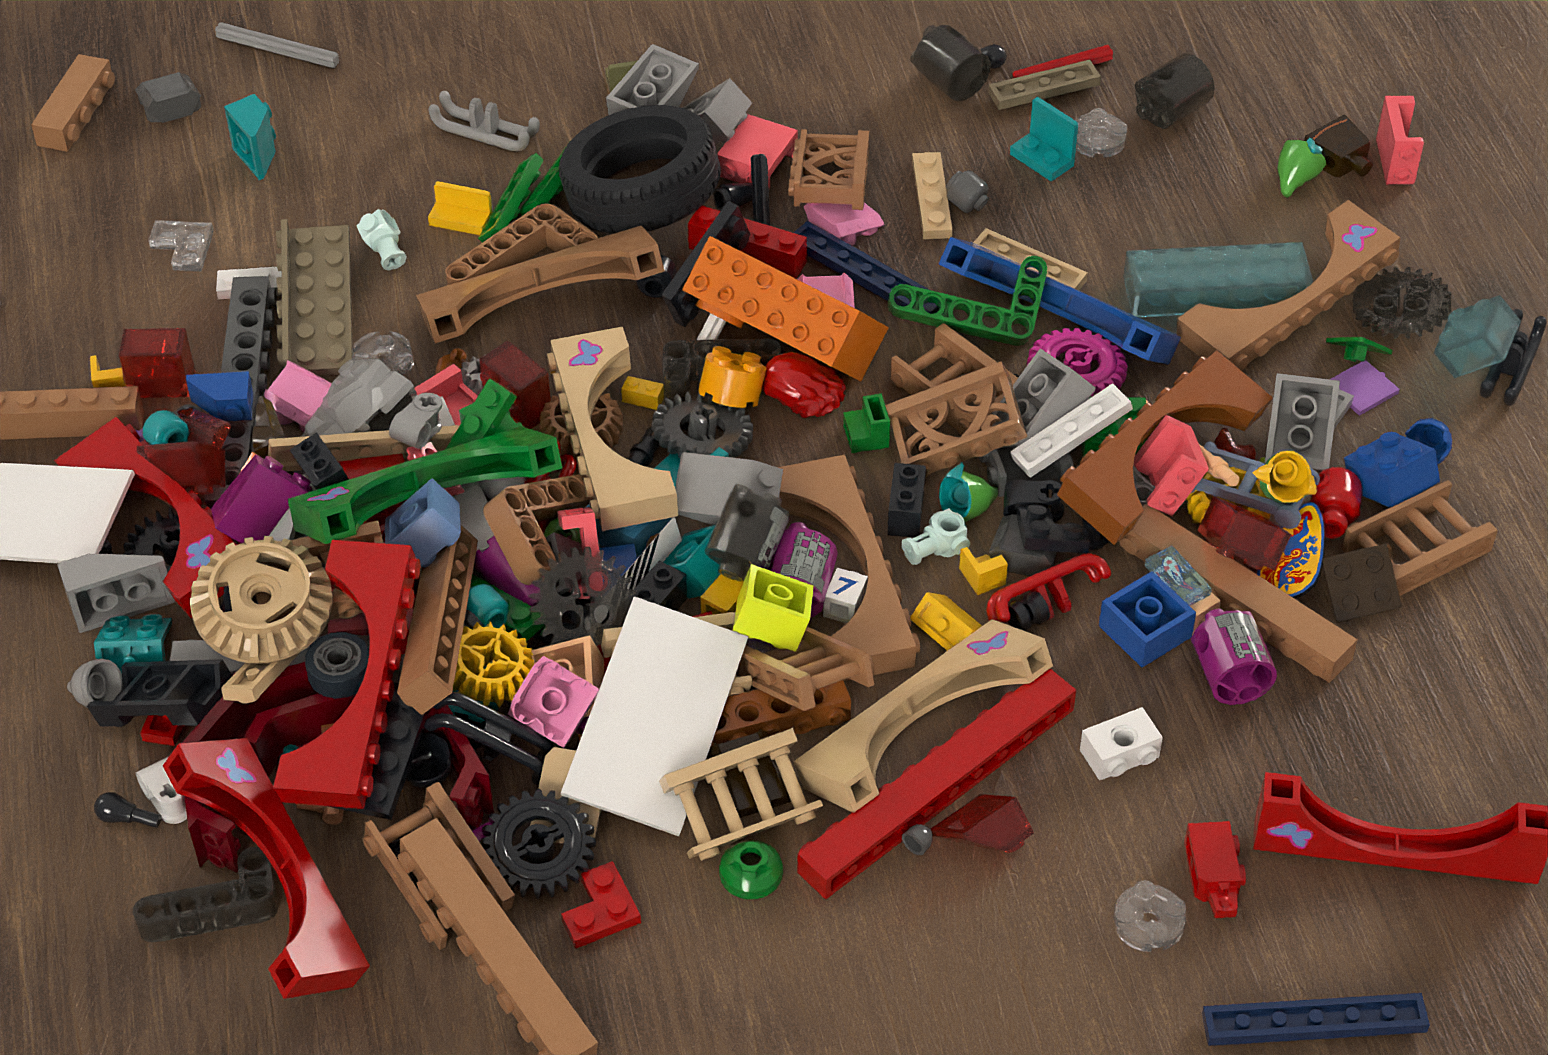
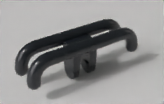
[1479,309,1547,406]
[424,692,554,785]

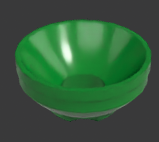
[719,840,783,899]

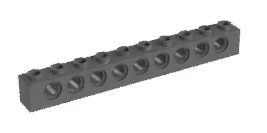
[205,276,277,509]

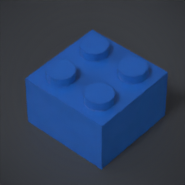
[1344,431,1440,508]
[1099,571,1196,668]

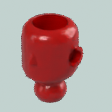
[1309,467,1363,539]

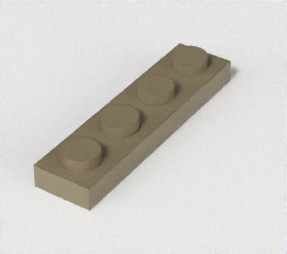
[988,60,1101,110]

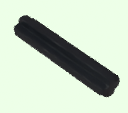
[751,154,770,226]

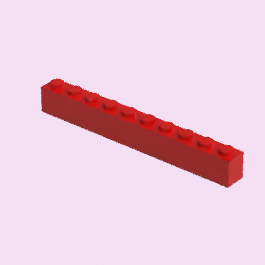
[797,668,1076,900]

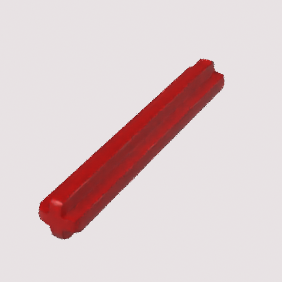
[1012,45,1113,79]

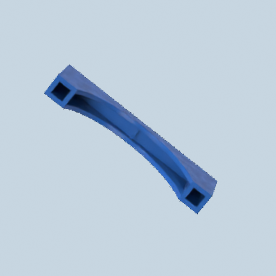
[939,237,1181,364]

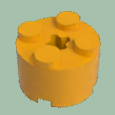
[698,346,766,408]

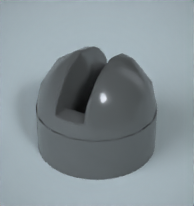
[902,824,933,855]

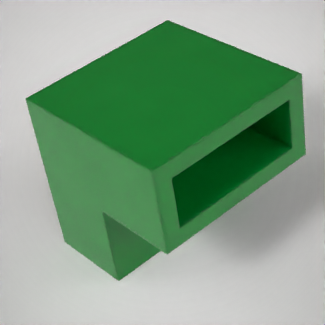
[843,393,890,453]

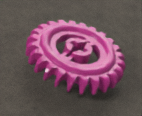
[1027,328,1128,396]

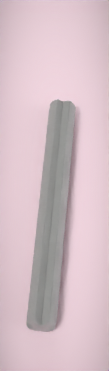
[215,22,339,68]

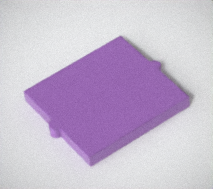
[1330,360,1400,416]

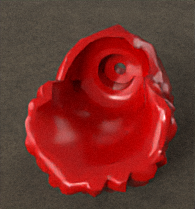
[762,352,846,418]

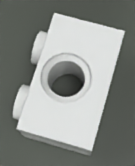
[1080,707,1163,781]

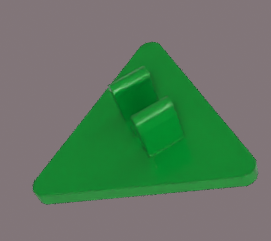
[1326,337,1393,362]

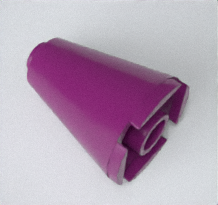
[473,536,554,615]

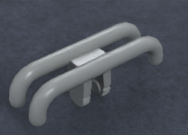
[428,91,540,152]

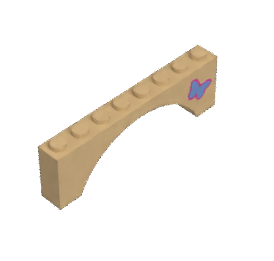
[547,327,678,531]
[793,619,1053,813]

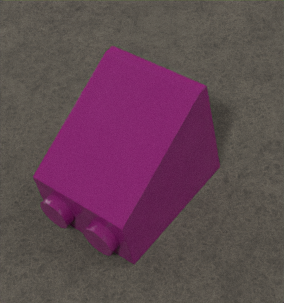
[211,454,313,543]

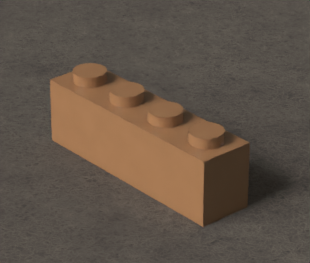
[31,54,115,152]

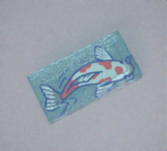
[1145,546,1212,606]

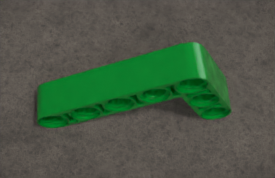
[888,256,1047,346]

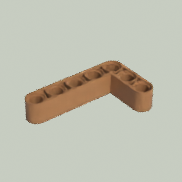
[445,203,599,285]
[483,474,593,585]

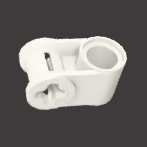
[136,757,187,824]

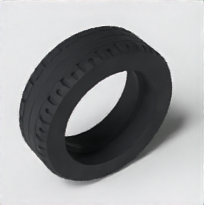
[559,105,721,234]

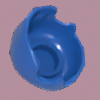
[1405,418,1452,465]

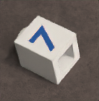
[823,568,868,623]

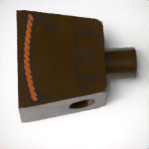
[1304,115,1373,178]

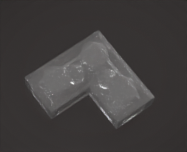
[149,220,214,272]

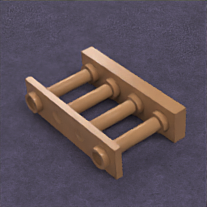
[891,323,1018,435]
[1342,480,1498,596]
[736,627,874,711]
[362,782,515,950]

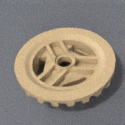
[190,536,333,664]

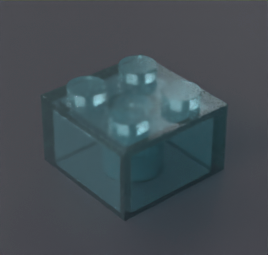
[1434,295,1521,378]

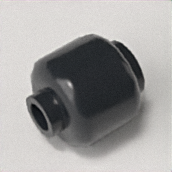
[636,254,677,298]

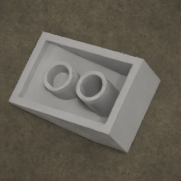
[606,44,699,115]
[683,78,752,144]
[992,349,1096,447]
[1265,373,1340,471]
[675,452,783,539]
[57,553,175,633]

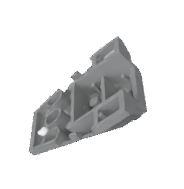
[294,359,414,474]

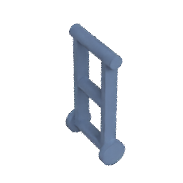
[1191,442,1320,529]

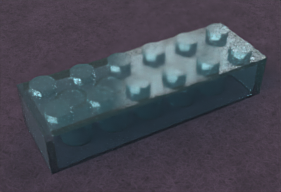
[1123,242,1313,317]

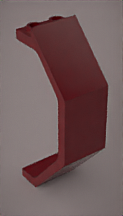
[182,662,318,873]
[244,693,494,831]

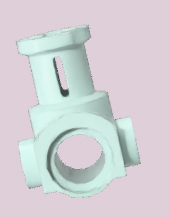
[356,209,407,270]
[902,508,970,565]

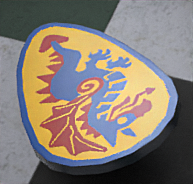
[1257,502,1325,599]

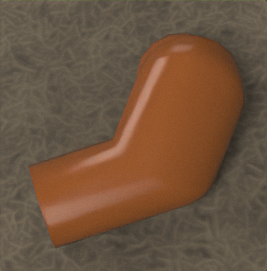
[434,348,467,375]

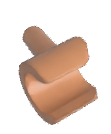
[296,804,344,824]

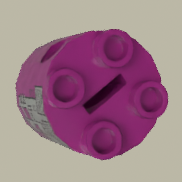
[768,527,838,618]
[1191,609,1277,705]

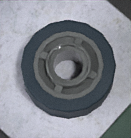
[305,632,369,699]

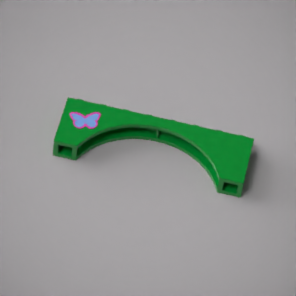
[288,426,562,544]

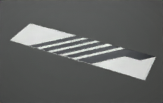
[583,516,682,642]

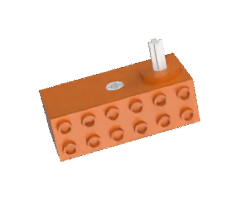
[682,236,889,381]

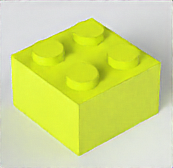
[733,564,814,652]

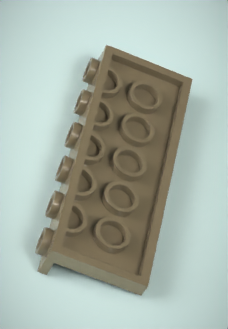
[276,219,353,376]

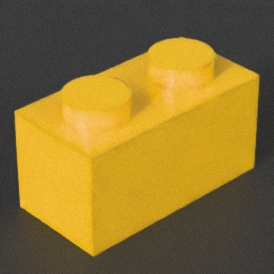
[621,376,664,410]

